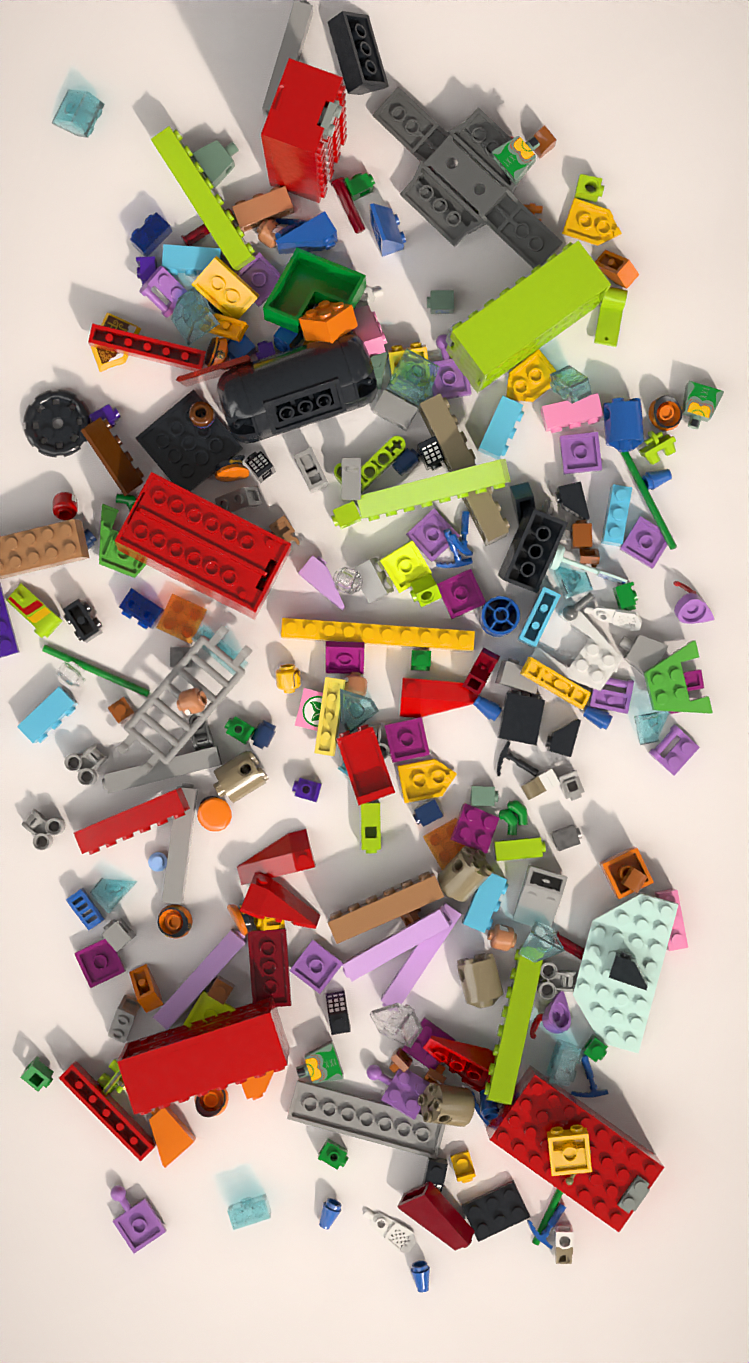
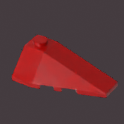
[400,678,478,718]
[237,829,316,885]
[240,872,320,929]
[423,1036,495,1092]

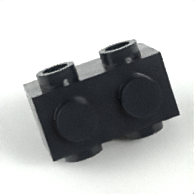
[62,599,103,643]

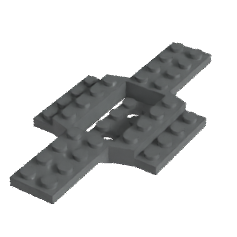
[372,87,563,269]

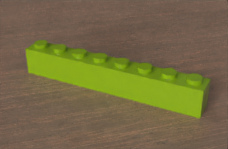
[151,126,256,271]
[357,459,511,521]
[484,944,545,1105]

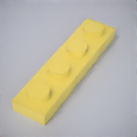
[314,677,346,756]

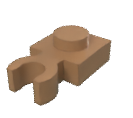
[269,515,300,551]

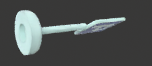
[550,544,628,585]

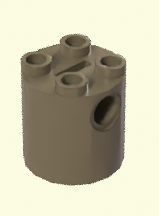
[213,750,269,803]
[437,846,494,902]
[457,953,504,1008]
[418,1083,475,1127]

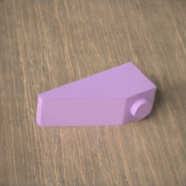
[298,556,345,611]

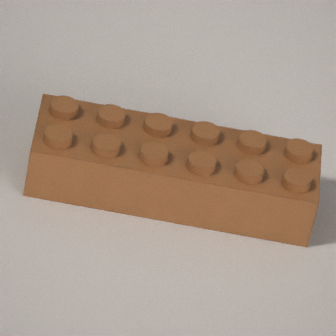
[0,519,90,579]
[327,871,444,944]

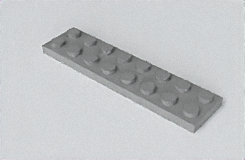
[287,1080,446,1159]

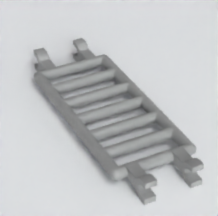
[116,625,253,775]

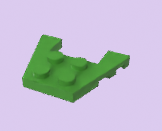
[99,504,146,578]
[644,640,713,714]

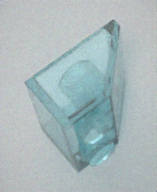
[52,90,105,138]
[171,287,220,346]
[386,348,440,406]
[545,1039,583,1086]

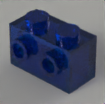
[130,212,173,257]
[119,588,166,630]

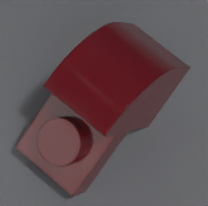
[462,647,500,695]

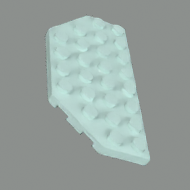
[573,893,679,1054]

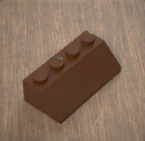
[81,417,145,496]

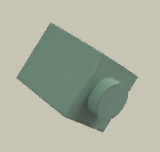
[427,290,454,314]
[470,786,498,806]

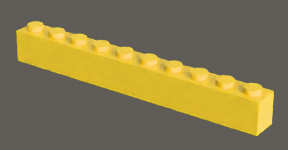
[281,618,475,652]

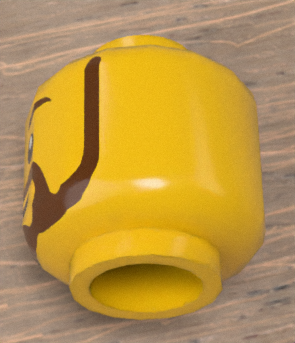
[275,664,301,693]

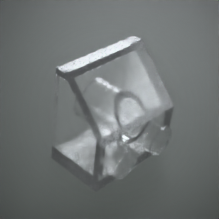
[370,1003,423,1048]

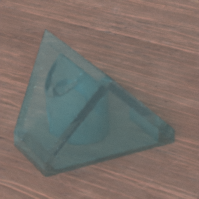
[554,566,593,600]
[340,689,379,733]
[634,711,669,745]
[90,878,138,913]
[518,920,565,963]

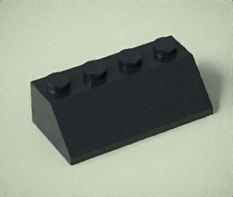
[327,11,389,95]
[498,505,568,593]

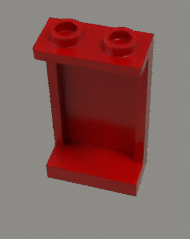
[336,724,395,805]

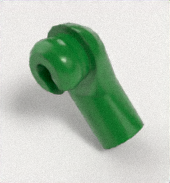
[116,493,136,512]
[507,800,528,825]
[499,809,518,836]

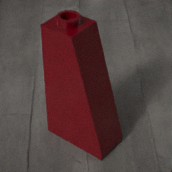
[397,1181,475,1251]

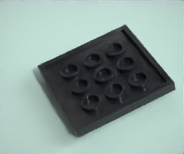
[135,389,243,492]

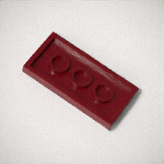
[248,928,292,1007]

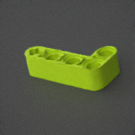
[334,436,406,494]

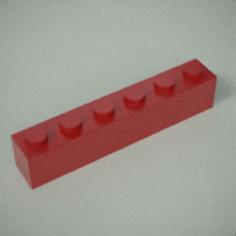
[88,323,206,373]
[73,788,190,855]
[59,1061,156,1162]

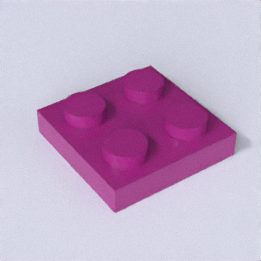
[437,569,486,620]
[326,641,365,674]
[384,717,430,763]
[451,803,499,854]
[74,939,126,988]
[402,1017,456,1070]

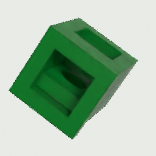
[344,173,375,201]
[613,582,638,611]
[411,650,431,671]
[224,716,256,745]
[581,1034,608,1062]
[20,1056,54,1092]
[317,1138,349,1170]

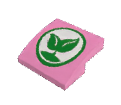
[295,688,323,731]

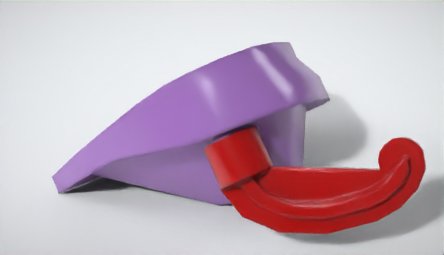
[673,581,715,624]
[530,991,571,1039]

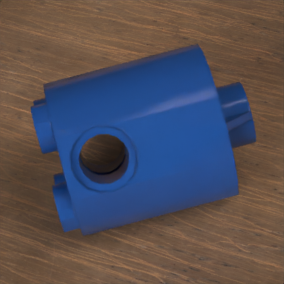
[603,398,644,452]
[479,596,520,637]

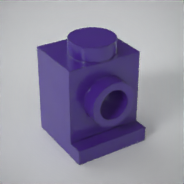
[136,256,157,286]
[256,341,276,360]
[89,404,121,428]
[292,778,322,803]

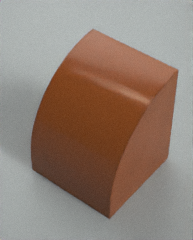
[534,125,557,159]
[620,867,648,894]

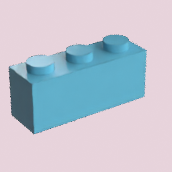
[162,244,222,277]
[478,396,524,460]
[601,484,632,547]
[517,587,561,648]
[17,687,78,743]
[462,873,509,933]

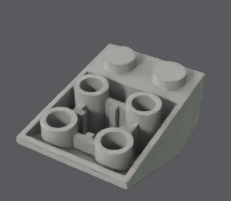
[513,865,568,931]

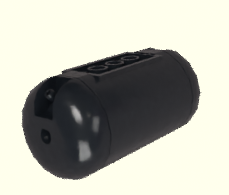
[217,332,378,443]

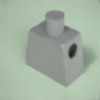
[619,635,668,676]

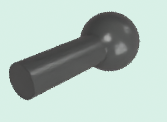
[563,592,595,621]

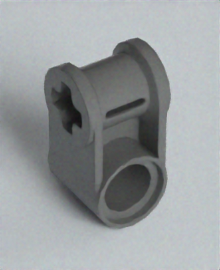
[189,714,214,751]

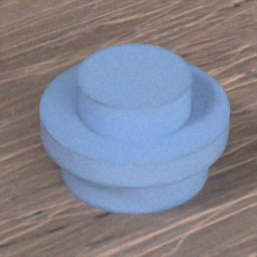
[148,852,167,872]

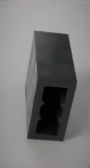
[497,690,545,745]

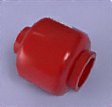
[53,492,78,521]

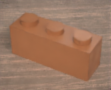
[232,186,294,232]

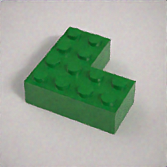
[263,248,366,334]

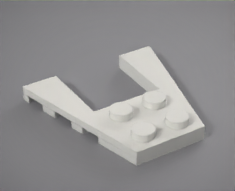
[530,600,623,691]

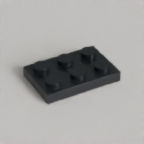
[461,1180,530,1242]

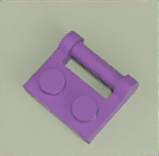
[139,266,188,318]
[589,677,634,714]
[648,724,700,776]

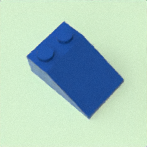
[370,203,406,257]
[275,211,338,254]

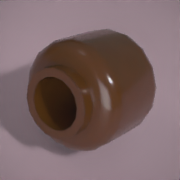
[189,401,215,428]

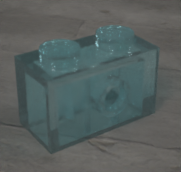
[550,365,592,404]
[227,1194,272,1230]

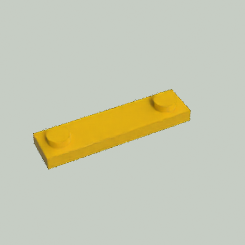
[520,657,591,710]

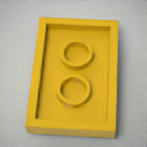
[191,256,260,319]

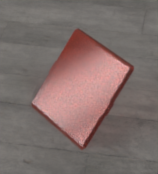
[176,355,253,387]

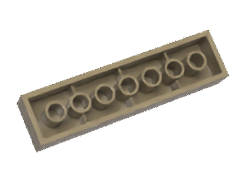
[419,394,510,546]

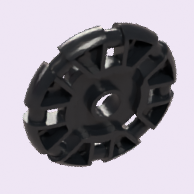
[23,389,91,458]

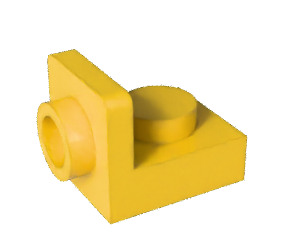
[254,917,285,930]
[450,1150,476,1183]

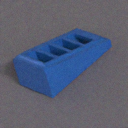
[66,888,105,931]

